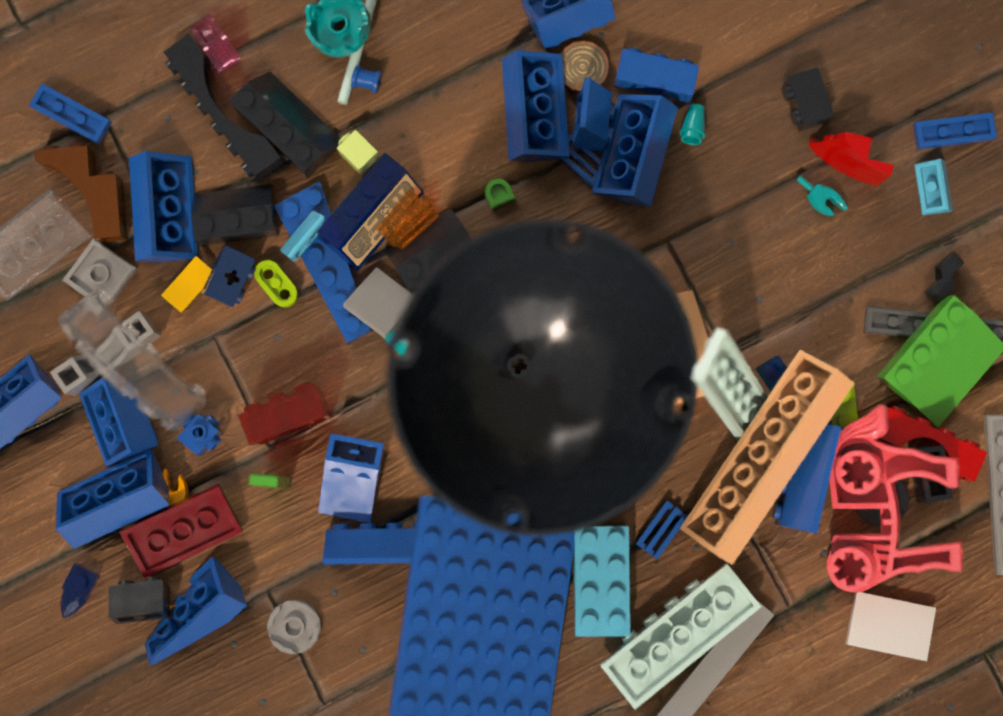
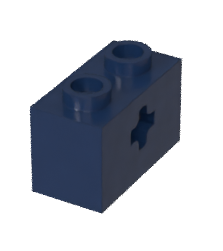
[200,246,256,307]

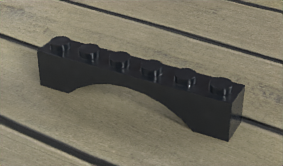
[164,34,284,181]

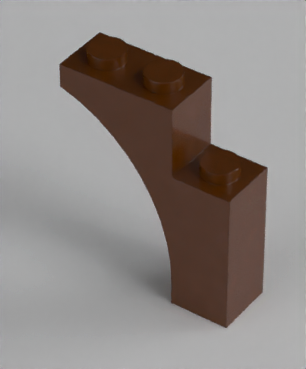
[34,143,128,243]

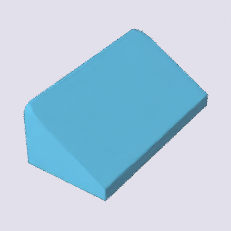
[914,158,953,215]
[280,211,328,262]

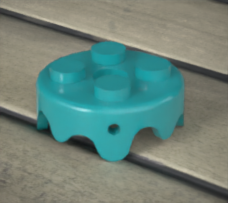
[305,0,371,57]

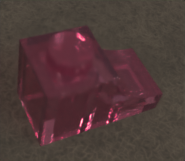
[188,13,240,72]

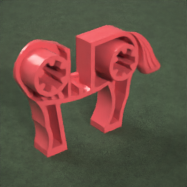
[827,404,964,593]

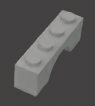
[50,311,162,396]

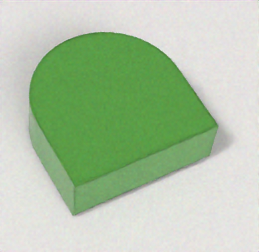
[485,179,515,210]

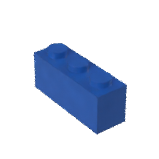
[614,48,699,103]

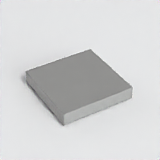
[62,238,138,311]
[343,267,411,338]

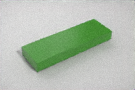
[249,474,291,487]

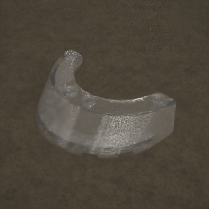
[57,288,210,431]

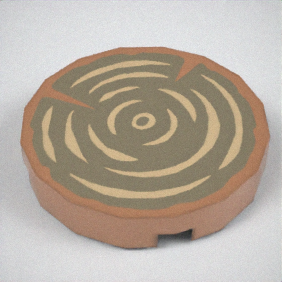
[561,41,609,93]

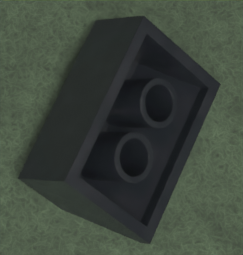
[191,184,279,246]
[384,209,471,293]

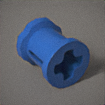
[351,65,382,94]

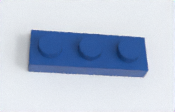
[28,83,112,145]
[913,112,997,150]

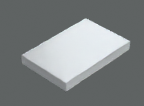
[845,592,936,661]

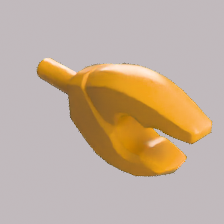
[163,469,189,507]

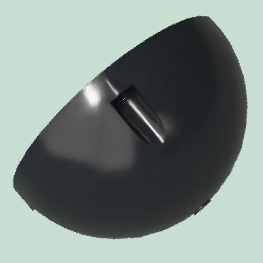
[386,219,698,536]

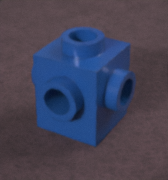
[177,414,223,456]

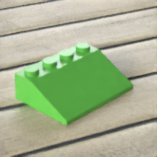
[876,295,1003,428]

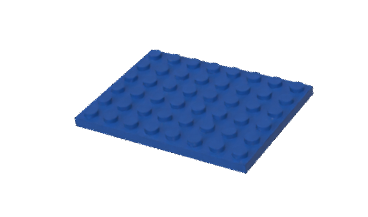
[388,495,574,716]

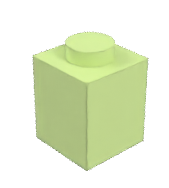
[337,130,380,176]

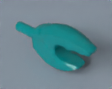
[796,175,848,216]

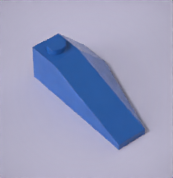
[145,557,247,665]

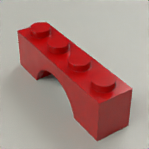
[878,406,988,482]

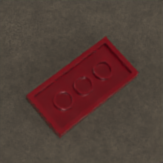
[119,484,243,578]

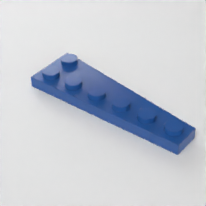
[274,182,371,344]

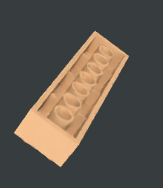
[680,350,854,565]

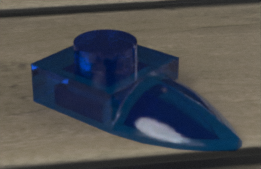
[60,563,100,618]

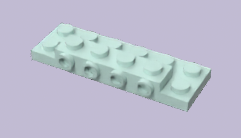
[692,328,768,441]
[600,563,761,709]

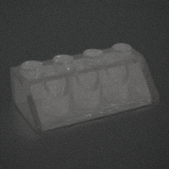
[0,188,91,301]

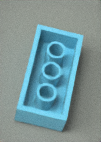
[573,525,630,636]

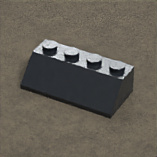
[229,71,341,179]

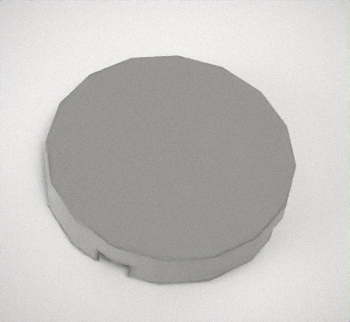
[267,599,322,654]

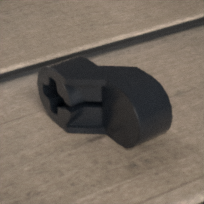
[924,251,964,303]

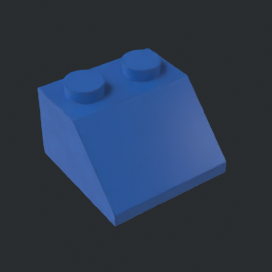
[572,78,615,152]

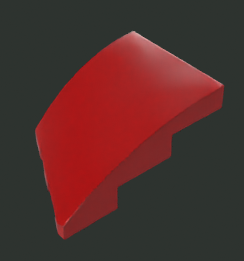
[808,132,894,186]

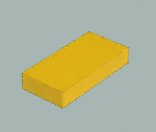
[161,256,212,313]

